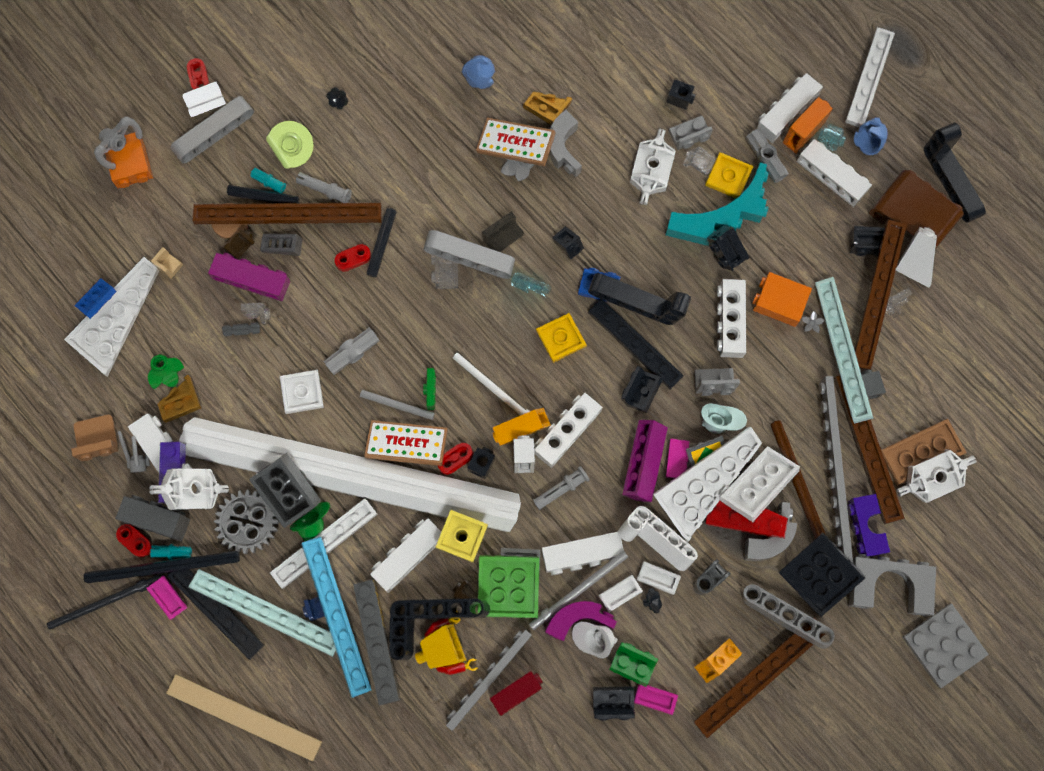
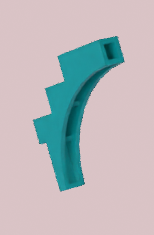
[665,163,769,246]

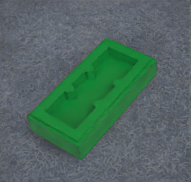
[423,368,436,410]

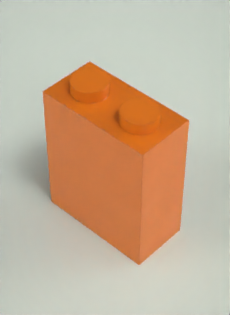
[783,97,833,154]
[105,132,153,188]
[752,272,812,327]

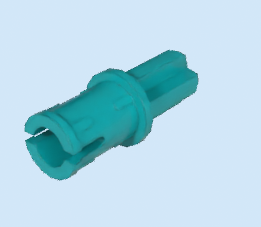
[250,168,287,193]
[150,544,192,560]

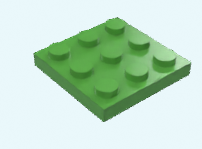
[478,555,539,618]

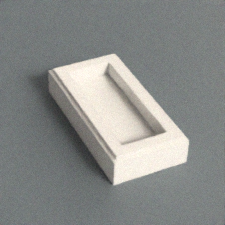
[637,561,681,595]
[598,575,643,612]

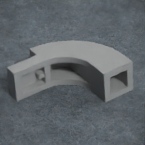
[549,110,582,177]
[744,502,797,561]

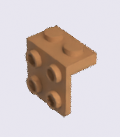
[71,415,119,461]

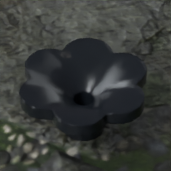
[326,87,348,110]
[643,588,662,614]

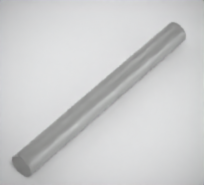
[360,390,435,420]

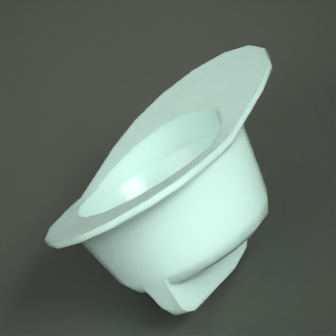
[701,403,747,434]

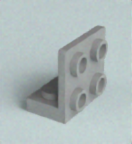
[694,368,740,396]

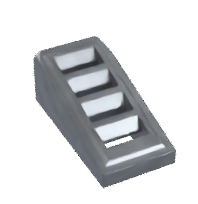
[260,234,302,256]

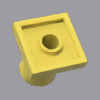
[436,510,488,563]

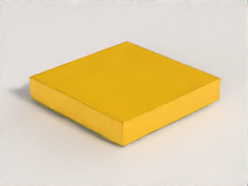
[705,152,754,199]
[536,313,587,363]

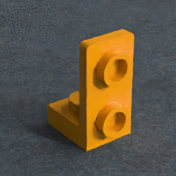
[694,639,742,683]

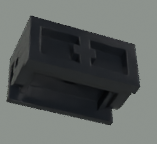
[707,225,750,271]
[849,226,885,257]

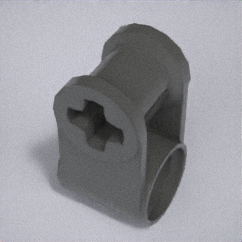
[693,559,731,595]

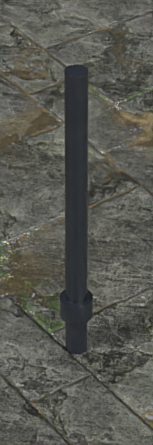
[47,574,162,630]

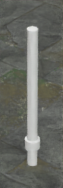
[453,353,530,415]

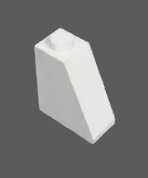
[896,227,937,288]

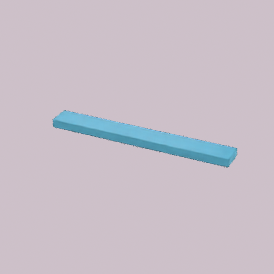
[301,537,371,698]

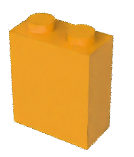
[492,408,551,446]

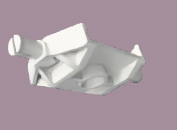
[630,129,675,205]
[896,449,976,503]
[149,469,229,510]

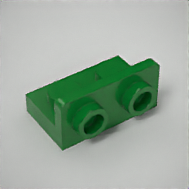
[609,642,658,687]

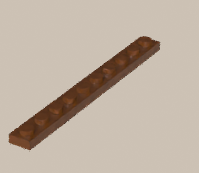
[193,203,382,224]

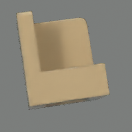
[151,248,183,279]

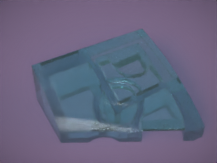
[511,272,552,296]

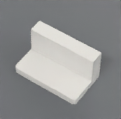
[183,82,226,117]

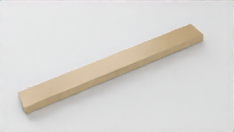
[166,675,322,761]

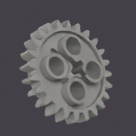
[214,490,280,554]

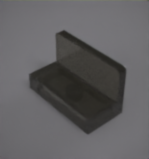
[482,211,524,252]

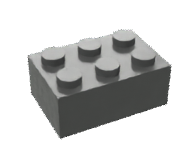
[249,453,321,528]
[115,495,191,542]

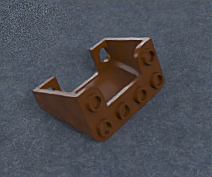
[868,170,964,249]

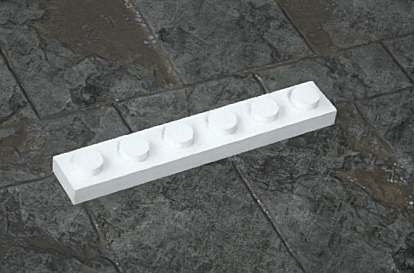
[845,27,895,127]
[270,499,378,589]

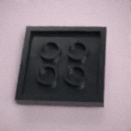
[779,532,866,617]

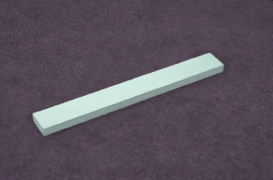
[815,277,873,424]
[189,569,336,657]

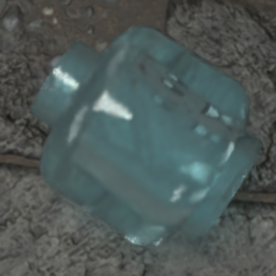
[818,124,846,151]

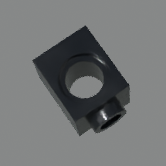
[666,79,696,110]
[467,447,495,479]

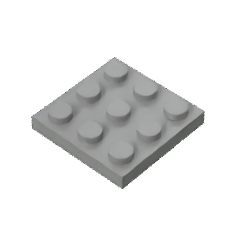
[902,604,989,689]

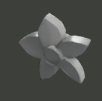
[802,311,825,333]

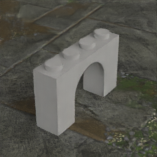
[848,554,936,616]

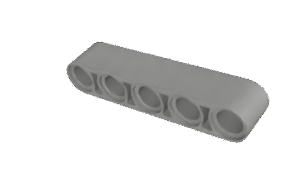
[170,96,254,163]
[423,230,515,279]
[743,584,835,649]

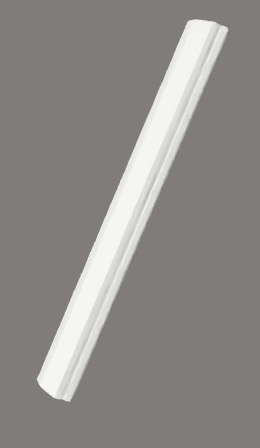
[179,417,521,532]

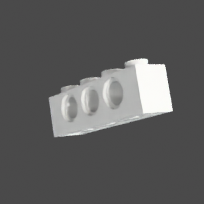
[717,279,746,358]
[534,393,603,468]

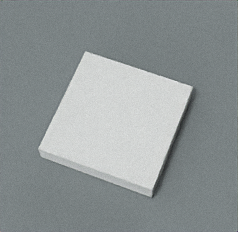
[280,370,324,414]

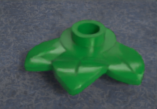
[148,354,184,389]

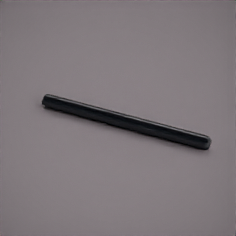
[83,551,240,584]

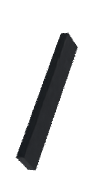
[588,299,684,390]
[167,569,265,660]

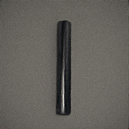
[227,185,299,204]
[366,208,397,277]

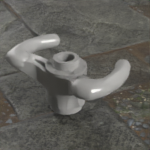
[94,116,143,170]

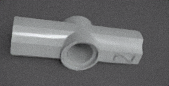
[745,129,789,183]
[323,328,379,375]

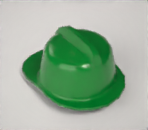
[290,502,330,542]

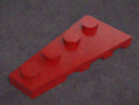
[705,500,788,539]

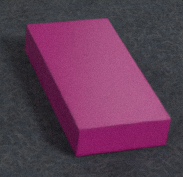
[666,439,690,479]
[146,576,187,620]
[634,684,678,715]

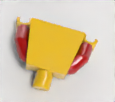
[415,611,478,675]

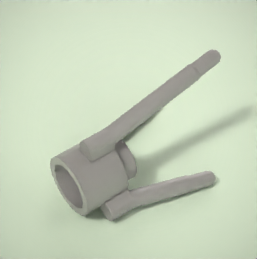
[118,431,150,473]

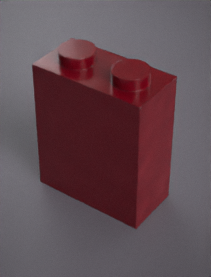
[489,671,543,717]

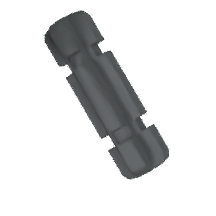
[222,322,260,336]

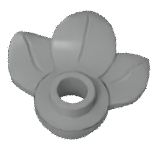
[501,159,534,181]

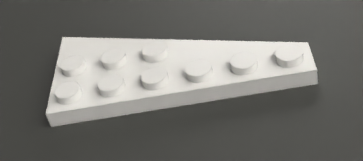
[64,257,159,377]
[653,426,762,543]

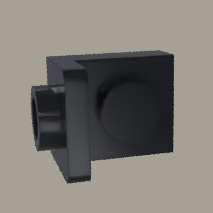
[552,226,584,259]

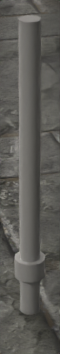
[529,551,628,630]

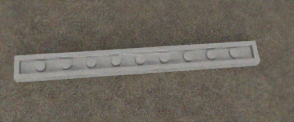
[819,376,853,563]

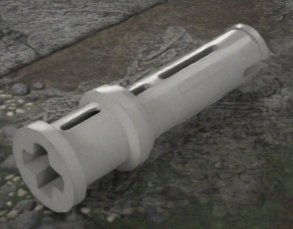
[296,172,352,203]
[533,466,590,510]

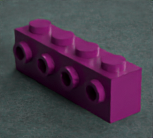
[208,253,290,302]
[622,420,668,502]

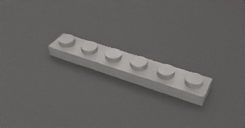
[446,630,532,731]

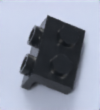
[621,366,663,413]
[593,687,635,721]

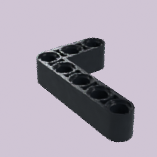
[924,122,986,223]
[588,273,691,325]
[389,598,490,661]

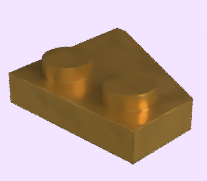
[523,92,572,125]
[158,375,202,423]

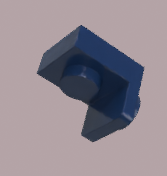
[302,597,325,621]

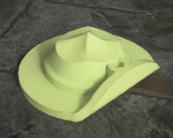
[266,121,313,168]

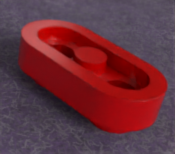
[187,58,210,90]
[334,244,371,272]
[438,443,474,475]
[116,524,152,557]

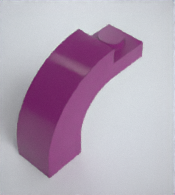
[545,601,617,642]

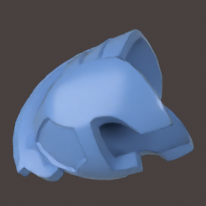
[462,55,495,89]
[854,118,888,155]

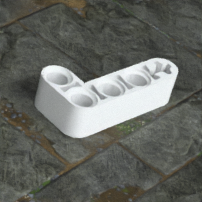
[618,506,698,571]

